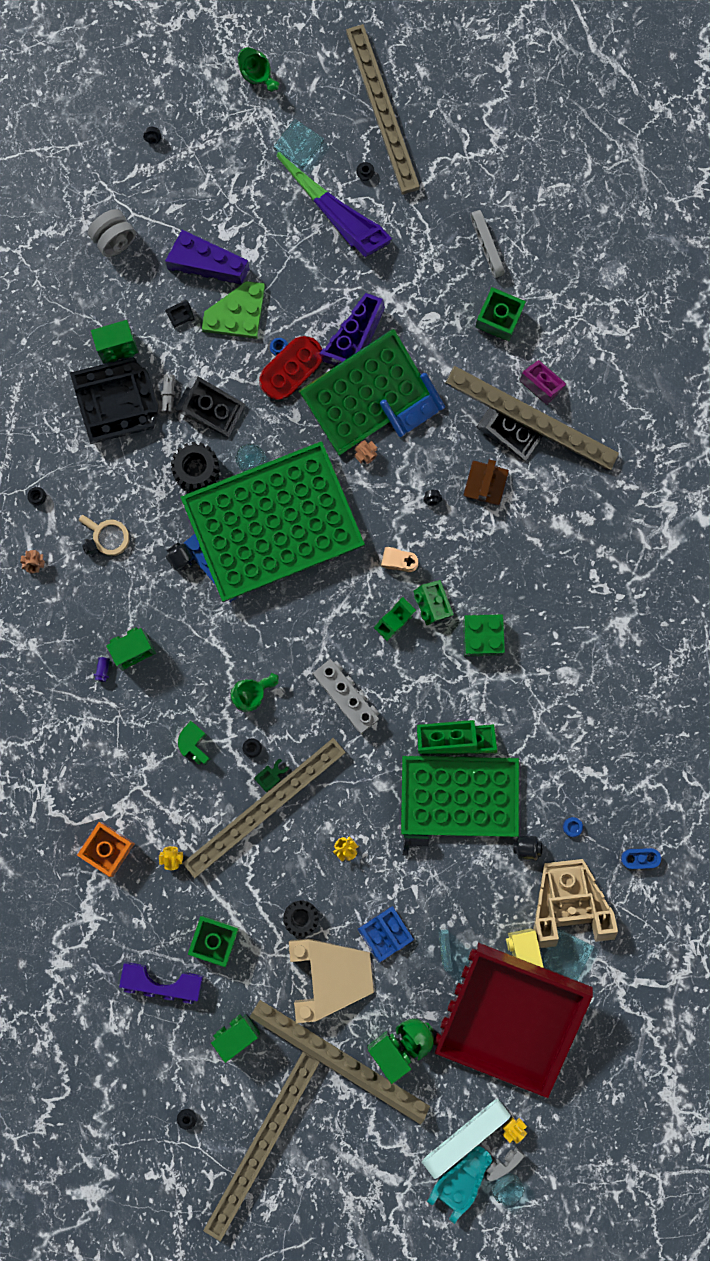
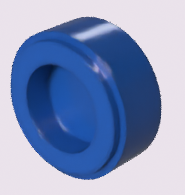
[563,817,583,837]

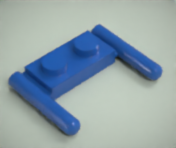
[380,373,445,437]

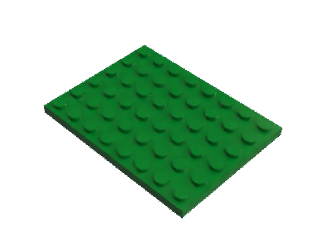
[181,441,365,602]

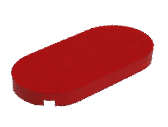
[259,336,322,400]

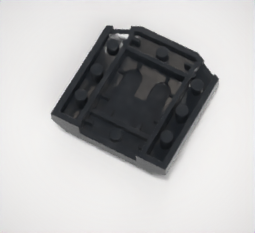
[70,357,158,444]

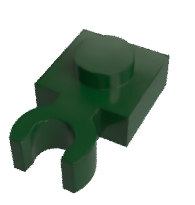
[254,759,289,793]

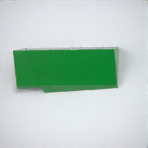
[417,720,497,755]

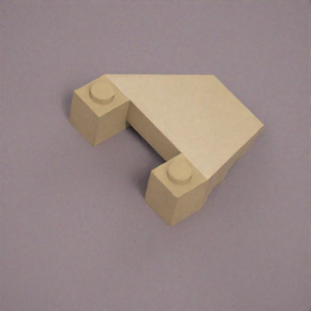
[533,859,618,948]
[289,938,374,1023]

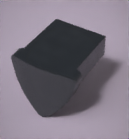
[165,299,195,328]
[402,834,429,855]

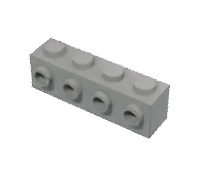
[312,659,379,734]

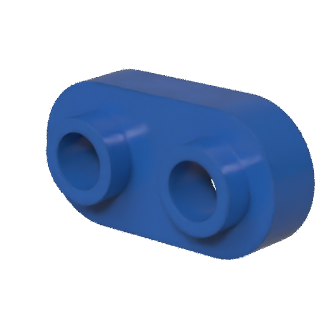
[621,848,661,869]

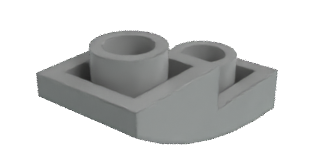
[486,1147,524,1182]

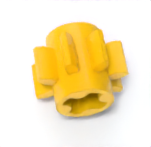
[333,836,359,862]
[159,846,183,870]
[502,1117,527,1144]

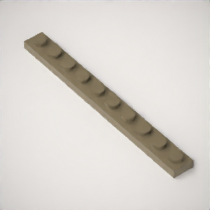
[346,24,420,195]
[445,366,619,470]
[183,738,346,878]
[250,1000,430,1125]
[203,1051,320,1242]

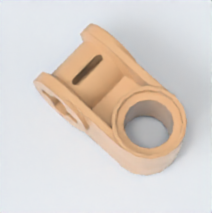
[381,547,418,572]

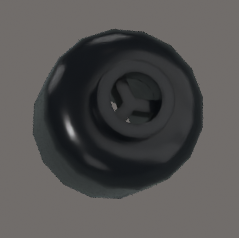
[166,542,194,571]
[513,836,543,862]

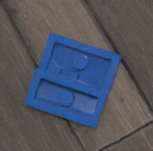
[357,906,414,963]

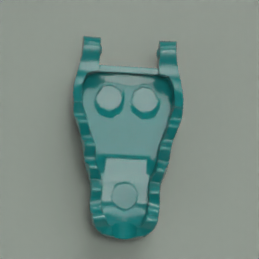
[427,1146,492,1224]

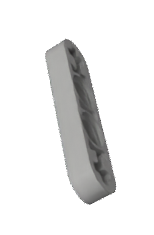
[470,210,504,278]

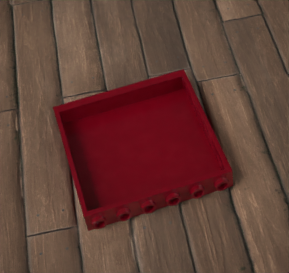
[434,942,593,1098]

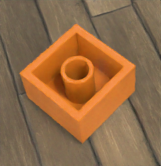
[77,822,135,877]

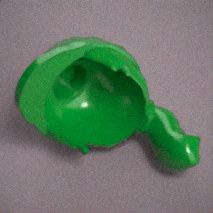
[237,47,280,92]
[230,673,279,712]

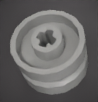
[88,209,136,257]

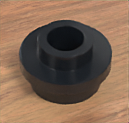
[143,126,162,144]
[356,162,375,181]
[27,487,47,506]
[423,490,442,506]
[82,539,98,558]
[242,738,262,758]
[177,1108,197,1130]

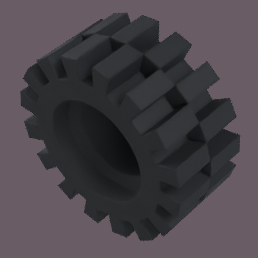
[283,900,319,937]

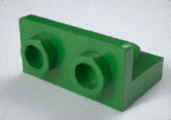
[413,580,454,626]

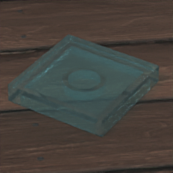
[273,119,324,169]
[438,928,453,971]
[542,928,594,981]

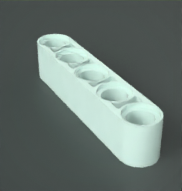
[422,1099,511,1179]

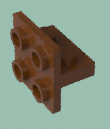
[463,459,509,506]

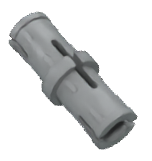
[161,374,176,414]

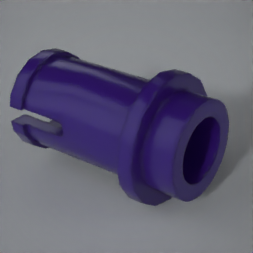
[94,657,111,682]

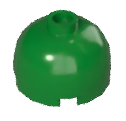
[396,1018,434,1061]

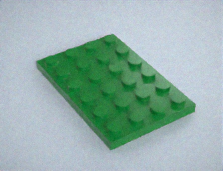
[299,329,430,455]
[401,756,519,837]

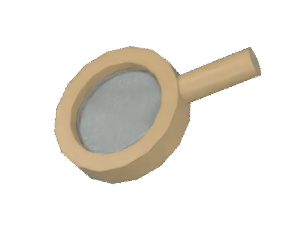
[79,515,130,556]

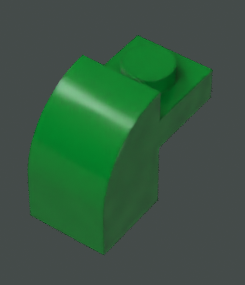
[374,597,417,641]
[178,721,211,765]

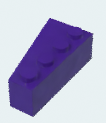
[165,230,250,285]
[319,293,385,366]

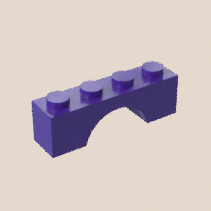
[119,962,204,1004]

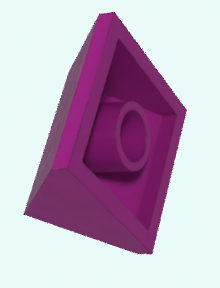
[520,360,566,405]

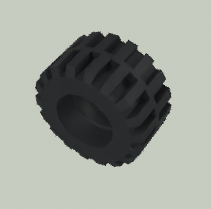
[171,442,220,492]

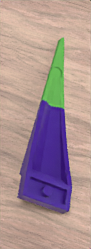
[277,152,392,258]

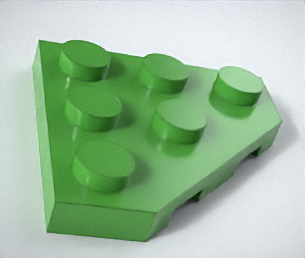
[202,281,265,339]

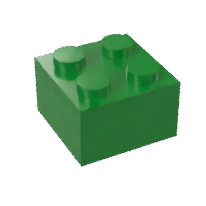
[475,287,526,342]
[91,320,139,363]
[463,614,505,657]
[106,627,156,671]
[188,915,240,967]
[211,1014,260,1063]
[367,1031,412,1084]

